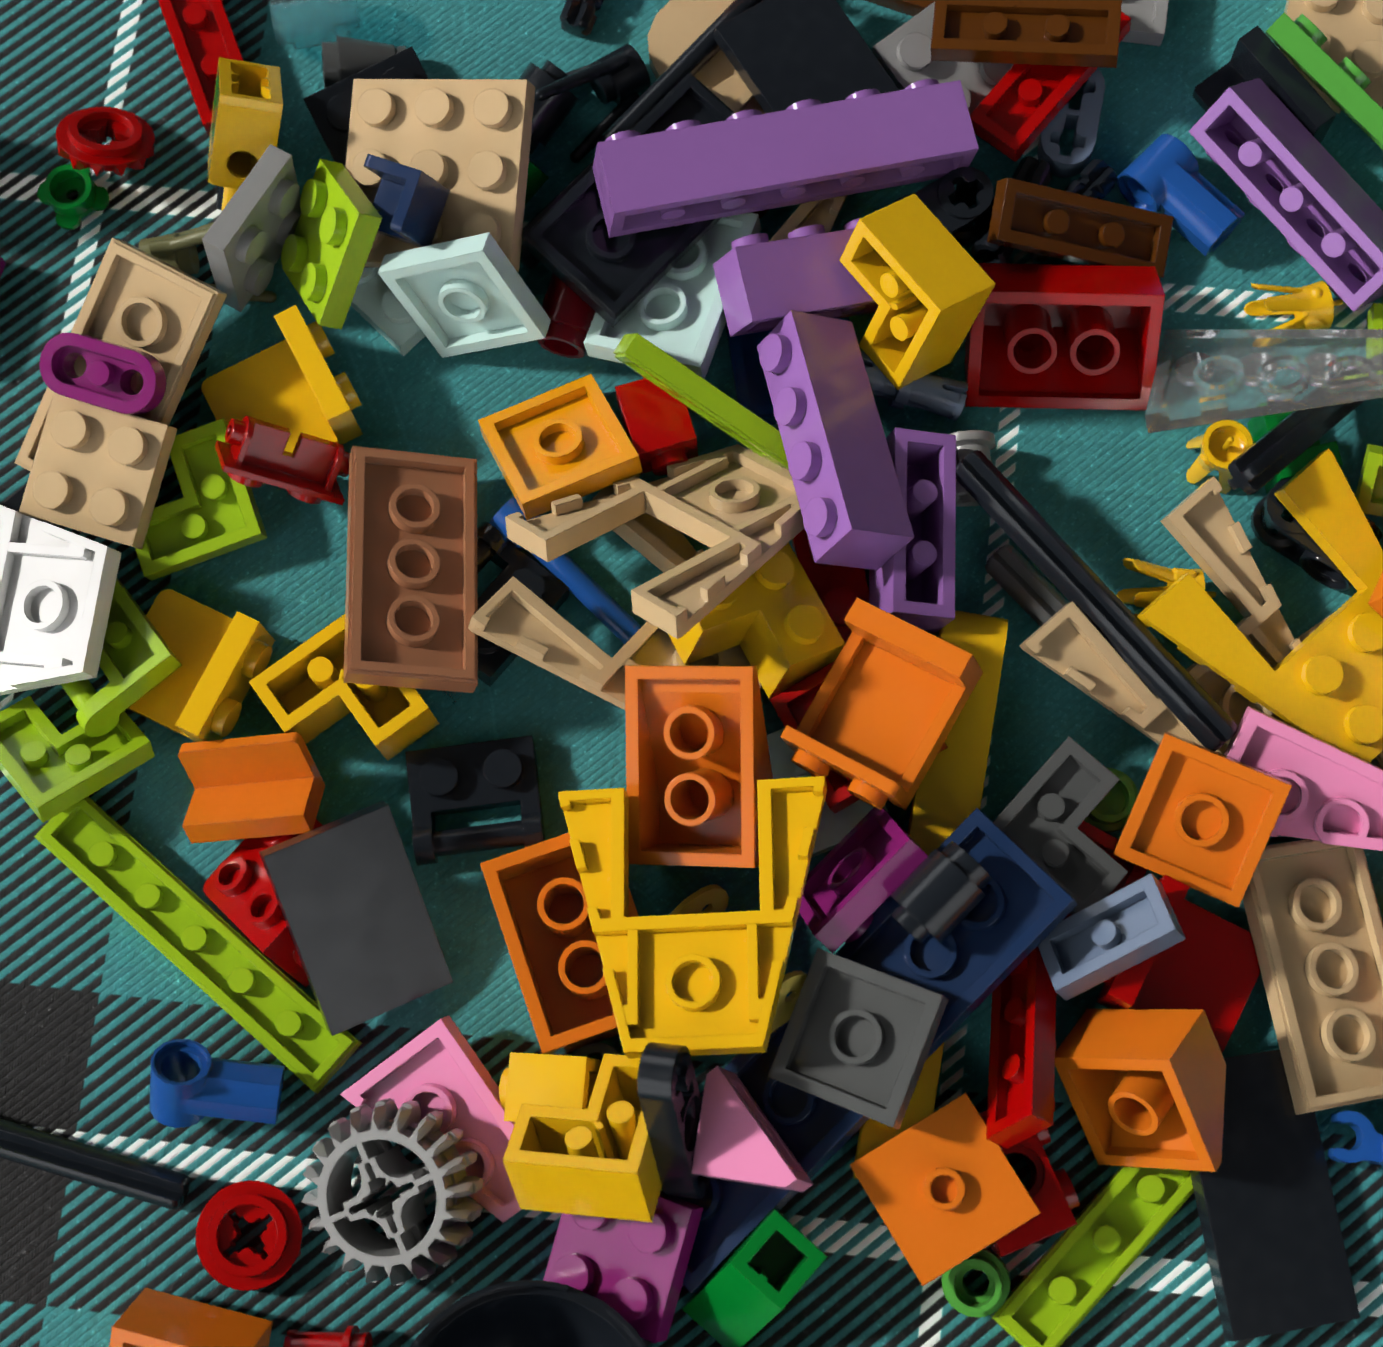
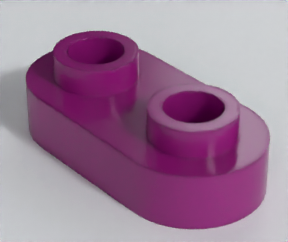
[39,333,166,414]

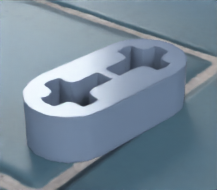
[1037,69,1105,177]

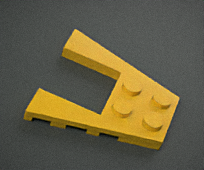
[1136,449,1383,763]
[558,776,827,1059]

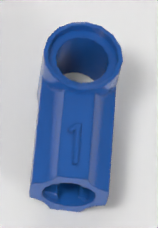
[1117,134,1245,257]
[150,1039,285,1128]

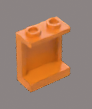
[780,598,983,810]

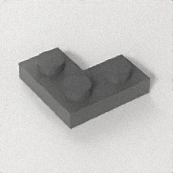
[993,736,1128,915]

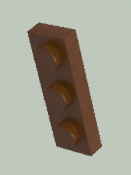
[931,0,1122,68]
[987,177,1174,278]

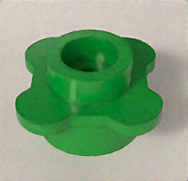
[37,163,110,230]

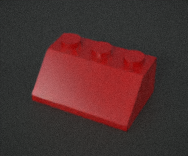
[965,263,1165,411]

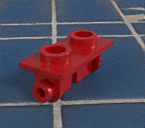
[215,416,350,506]

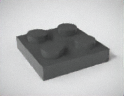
[768,948,949,1130]

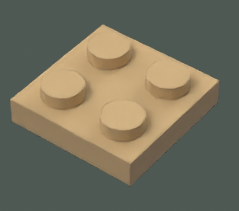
[19,393,177,549]

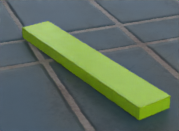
[34,796,362,1093]

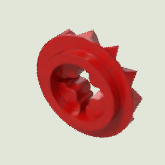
[56,106,155,177]
[195,1181,305,1291]

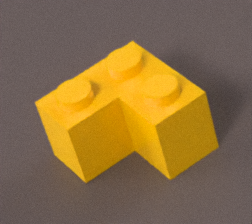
[839,193,996,390]
[668,542,845,699]
[248,614,439,761]
[503,1054,662,1222]

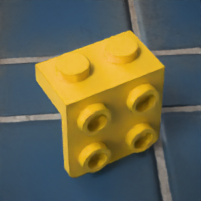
[201,305,363,484]
[109,589,275,742]

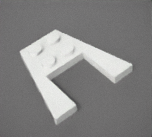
[0,505,121,696]

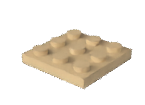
[345,79,535,272]

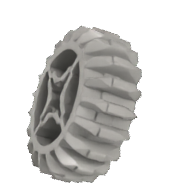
[301,1098,485,1286]

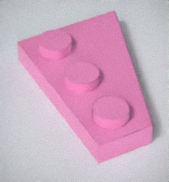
[1223,706,1383,851]
[340,1015,522,1223]

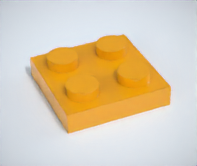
[478,374,642,520]

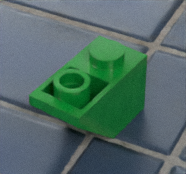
[682,1209,827,1347]

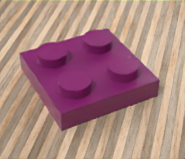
[799,807,928,953]
[543,1191,703,1343]

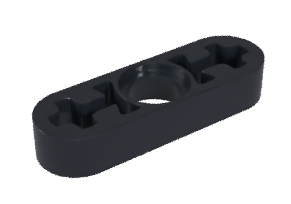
[637,1042,710,1199]

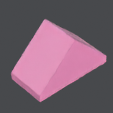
[691,1066,813,1192]

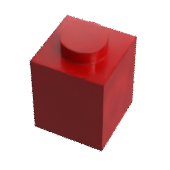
[615,378,698,476]

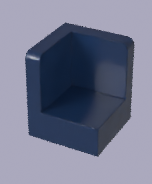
[364,154,450,247]

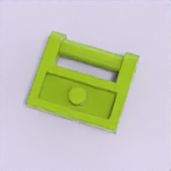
[60,578,182,737]

